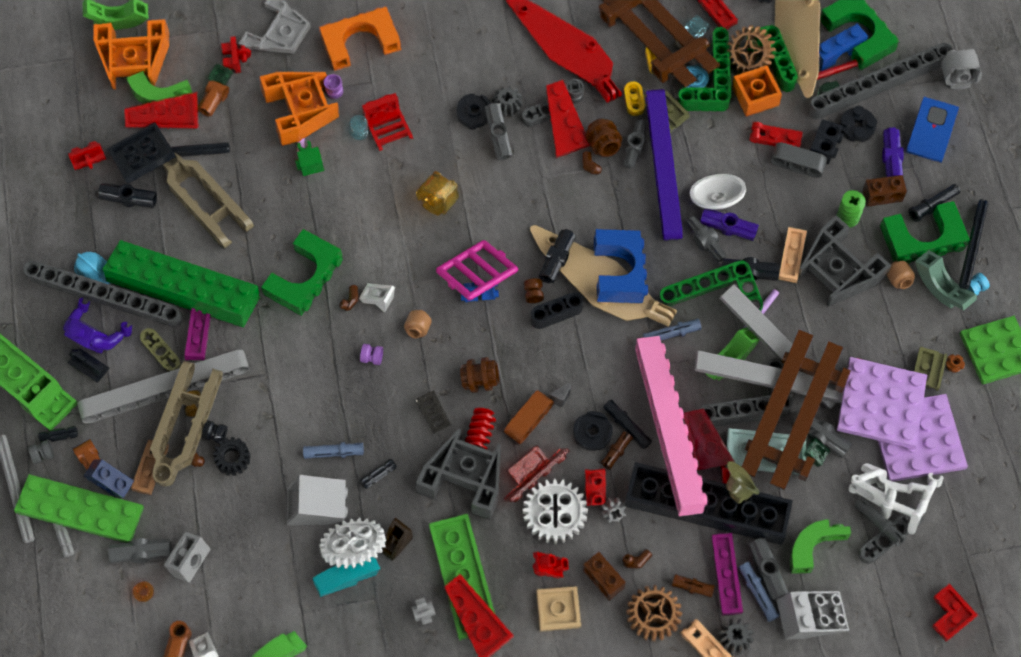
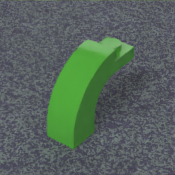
[83,0,148,30]
[127,71,192,104]
[705,327,760,381]
[790,519,851,574]
[252,631,307,657]

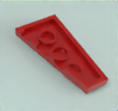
[546,80,590,158]
[124,91,199,128]

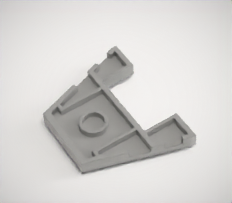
[238,0,311,54]

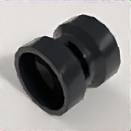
[202,420,228,443]

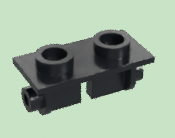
[68,348,110,383]

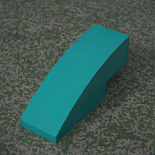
[312,557,381,597]

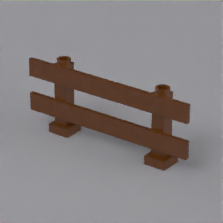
[599,0,720,88]
[741,330,851,490]

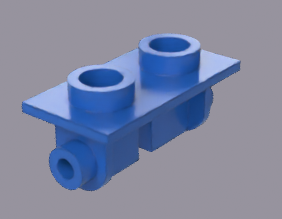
[461,281,499,302]

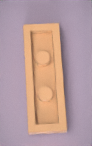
[778,227,807,283]

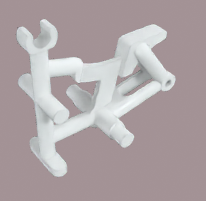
[849,463,944,534]

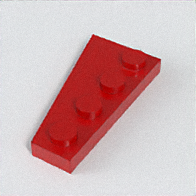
[444,574,513,657]

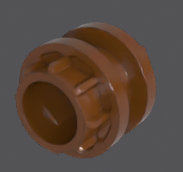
[586,118,622,157]
[460,357,500,393]

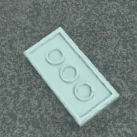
[725,428,806,475]

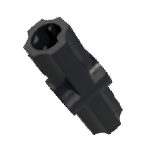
[98,183,157,208]
[539,229,576,284]
[721,257,780,281]

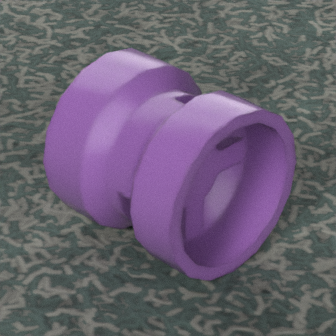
[324,74,343,99]
[360,344,383,365]

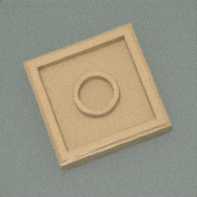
[536,586,581,631]

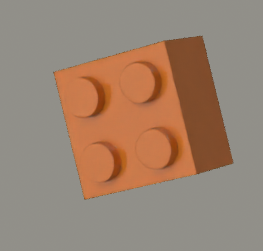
[732,65,782,117]

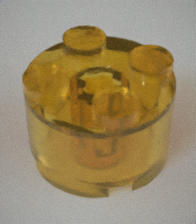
[416,171,459,216]

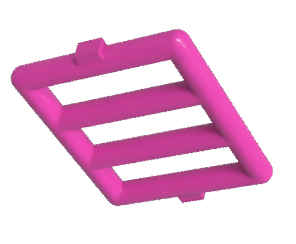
[436,240,518,300]

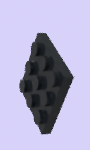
[107,122,176,184]

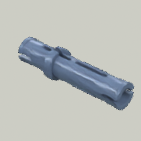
[643,318,701,341]
[303,442,364,459]
[738,562,780,622]

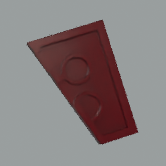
[683,408,735,471]

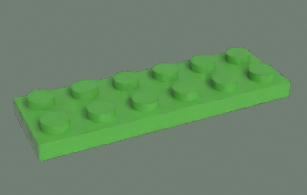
[14,474,144,543]
[429,514,495,641]

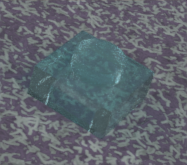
[685,15,710,39]

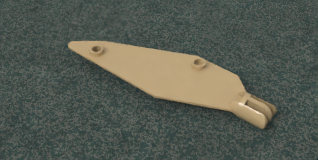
[775,0,820,98]
[530,225,677,327]

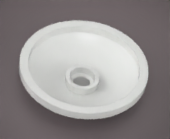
[690,174,746,210]

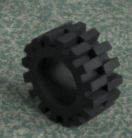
[213,437,251,476]

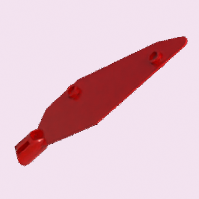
[505,0,622,103]

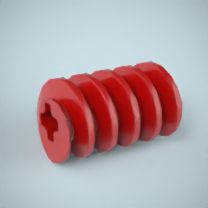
[465,407,496,450]

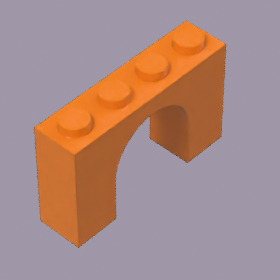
[319,6,401,71]

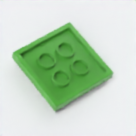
[960,315,1021,385]

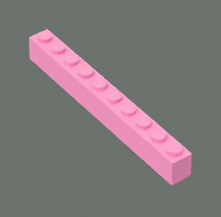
[635,336,707,516]

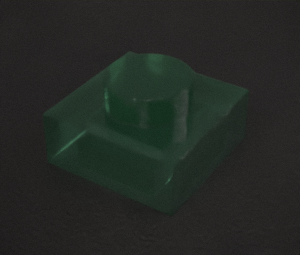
[208,63,233,85]
[818,80,840,95]
[803,438,830,467]

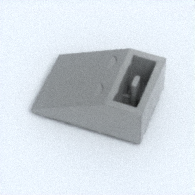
[777,591,849,639]

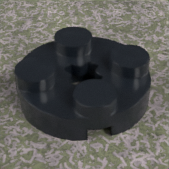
[457,94,491,130]
[840,106,877,142]
[573,411,613,451]

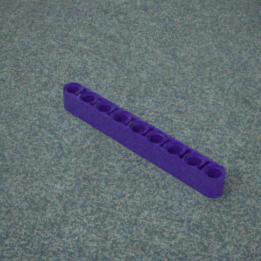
[645,89,683,241]

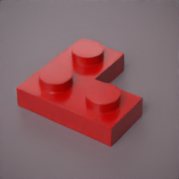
[932,584,978,642]

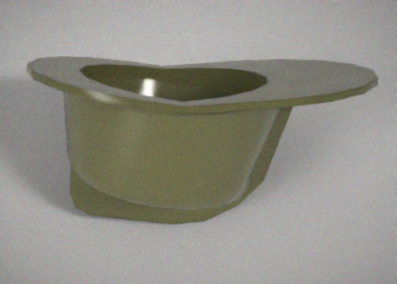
[726,461,759,503]

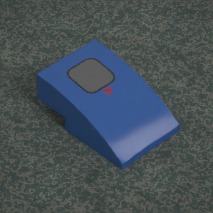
[906,97,959,163]

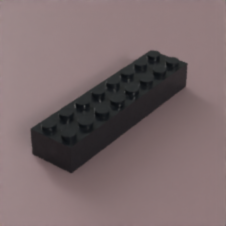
[625,462,793,545]

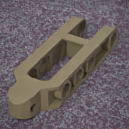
[163,153,254,249]
[150,361,223,487]

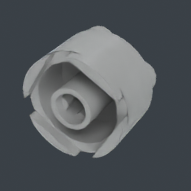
[941,49,982,90]

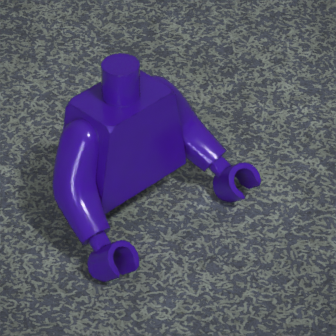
[63,298,132,354]

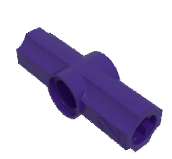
[882,127,904,177]
[700,209,759,241]

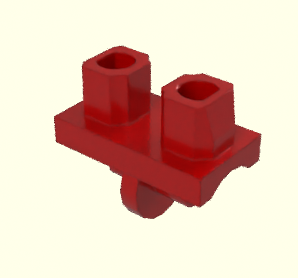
[221,36,251,74]
[68,141,106,170]
[585,468,606,506]
[532,552,569,579]

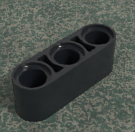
[531,292,583,329]

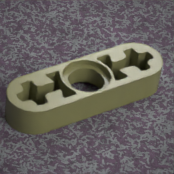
[140,328,182,372]

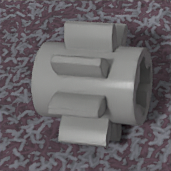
[601,497,627,523]
[411,597,436,625]

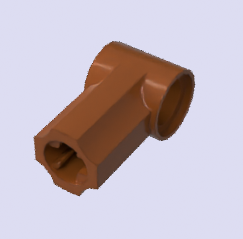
[198,80,229,117]
[73,439,100,470]
[163,621,192,657]

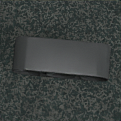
[771,143,827,178]

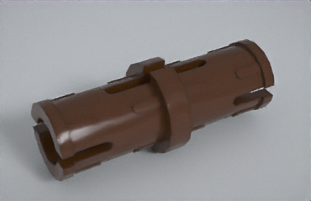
[600,431,633,470]
[672,574,715,598]

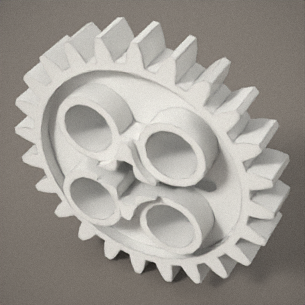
[523,479,588,544]
[319,518,386,568]

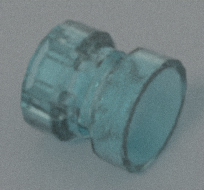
[349,115,369,140]

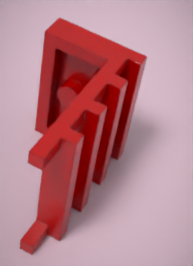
[362,93,413,151]

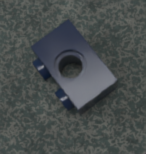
[83,459,134,498]

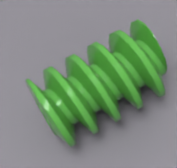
[837,190,866,228]

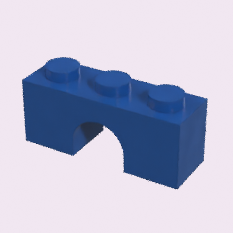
[819,23,868,72]

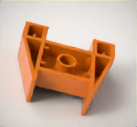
[94,19,169,90]
[260,72,339,146]

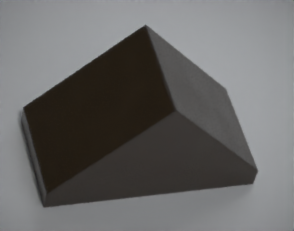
[382,518,413,561]

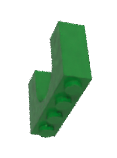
[820,0,899,70]
[880,201,970,264]
[261,229,343,316]

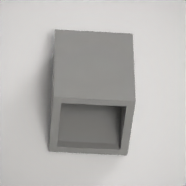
[287,475,348,526]

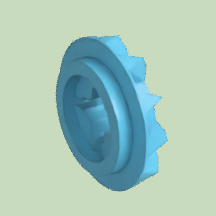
[682,66,709,88]

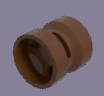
[523,278,544,304]

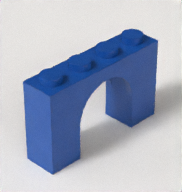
[593,229,648,303]

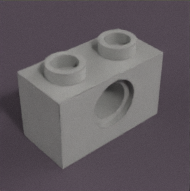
[164,532,211,583]

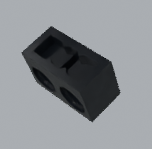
[810,119,844,164]

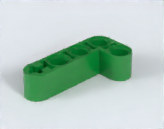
[745,25,798,92]

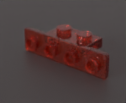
[504,445,570,503]

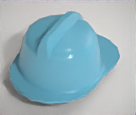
[74,252,111,285]

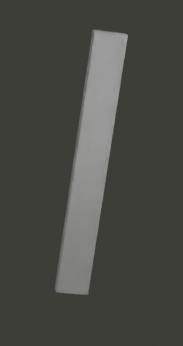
[719,284,837,410]
[694,350,844,403]

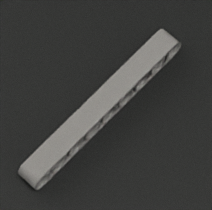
[77,350,249,424]

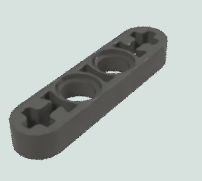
[859,508,923,564]

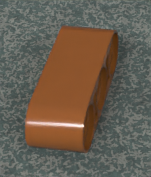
[504,390,554,444]

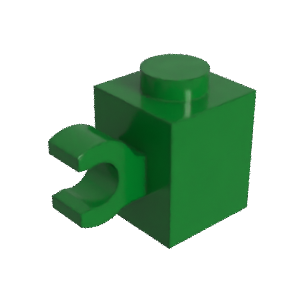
[295,140,324,176]

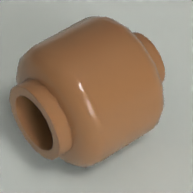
[887,261,915,289]
[404,310,432,339]

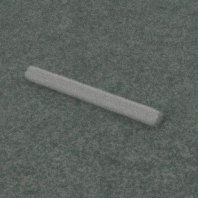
[0,435,35,543]

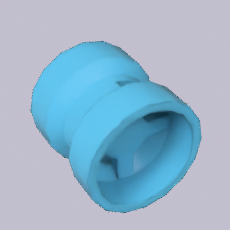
[967,272,990,296]

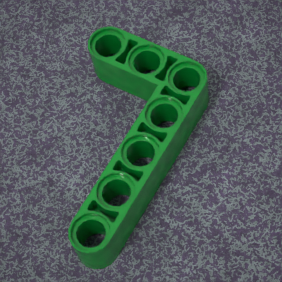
[677,27,731,111]
[660,260,763,312]

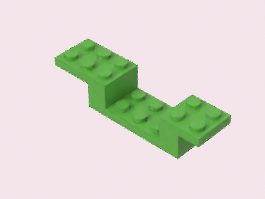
[0,334,78,430]

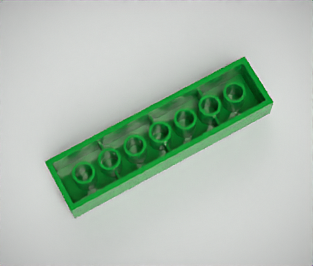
[103,240,260,328]

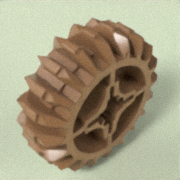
[727,25,776,73]
[626,585,682,641]

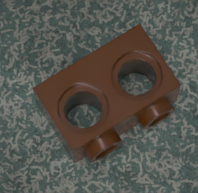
[862,175,907,207]
[583,552,626,601]

